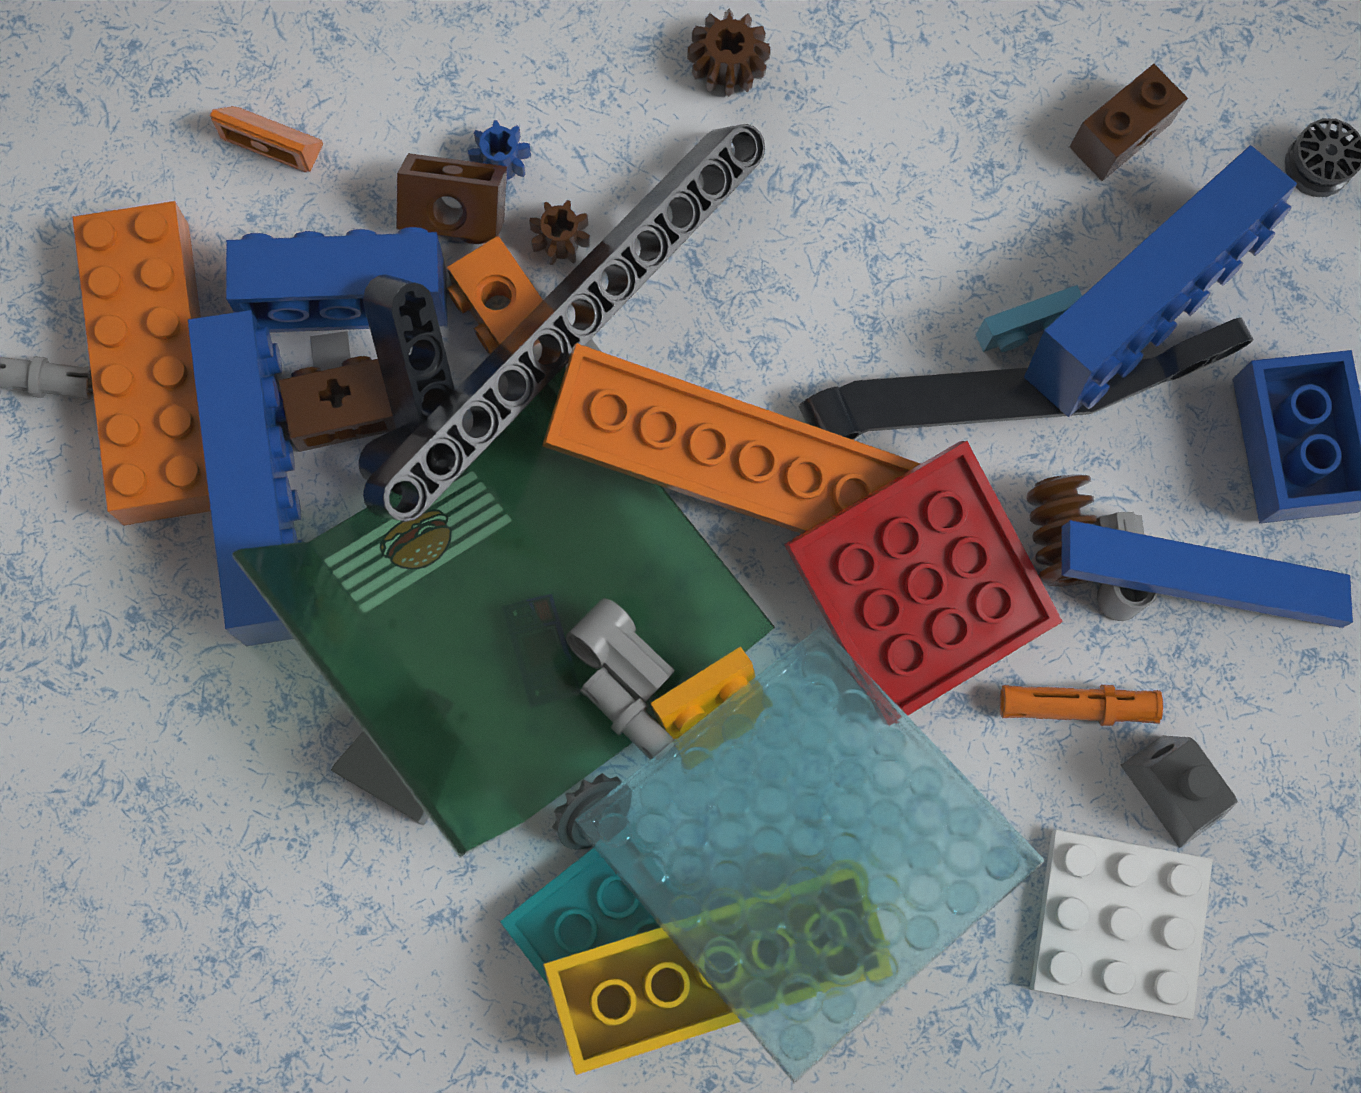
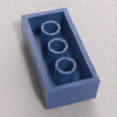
[226,227,448,333]

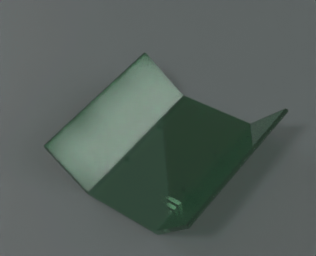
[232,366,775,858]

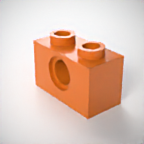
[446,235,543,354]

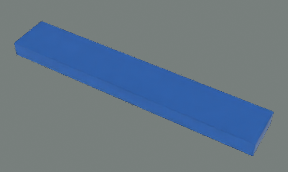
[1062,520,1353,628]

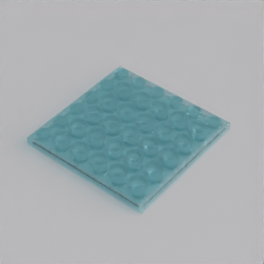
[575,625,1044,1083]

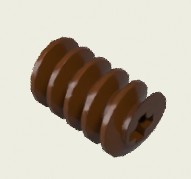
[1026,474,1097,587]

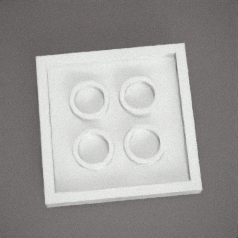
[1029,830,1213,1020]

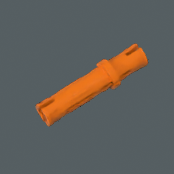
[1000,685,1163,726]

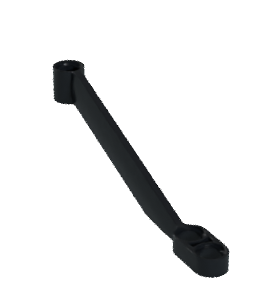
[798,317,1254,440]

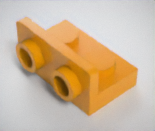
[651,646,774,766]

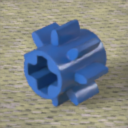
[468,120,531,184]

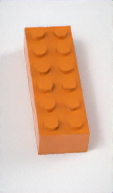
[72,201,211,526]

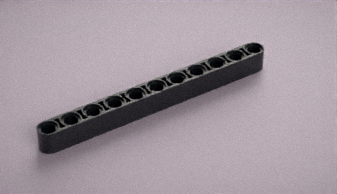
[363,124,765,522]

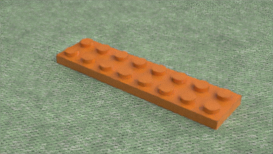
[542,343,920,534]

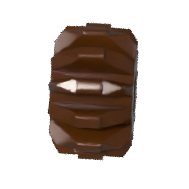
[687,8,771,98]

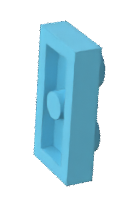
[976,285,1082,352]

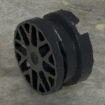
[1284,118,1361,197]

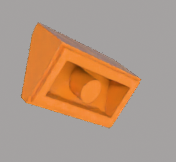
[210,106,323,172]

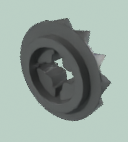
[552,773,632,850]

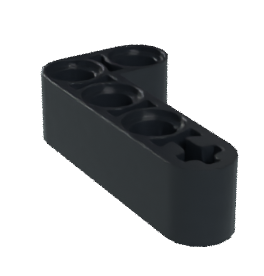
[358,274,465,495]

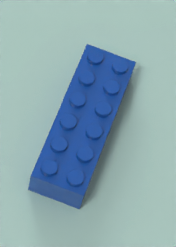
[1024,145,1297,417]
[188,310,315,647]

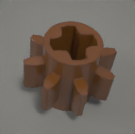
[529,200,590,265]

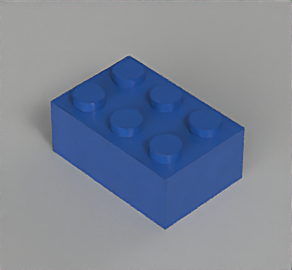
[1232,350,1361,524]

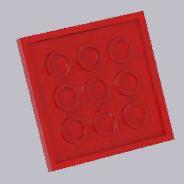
[784,441,1063,728]

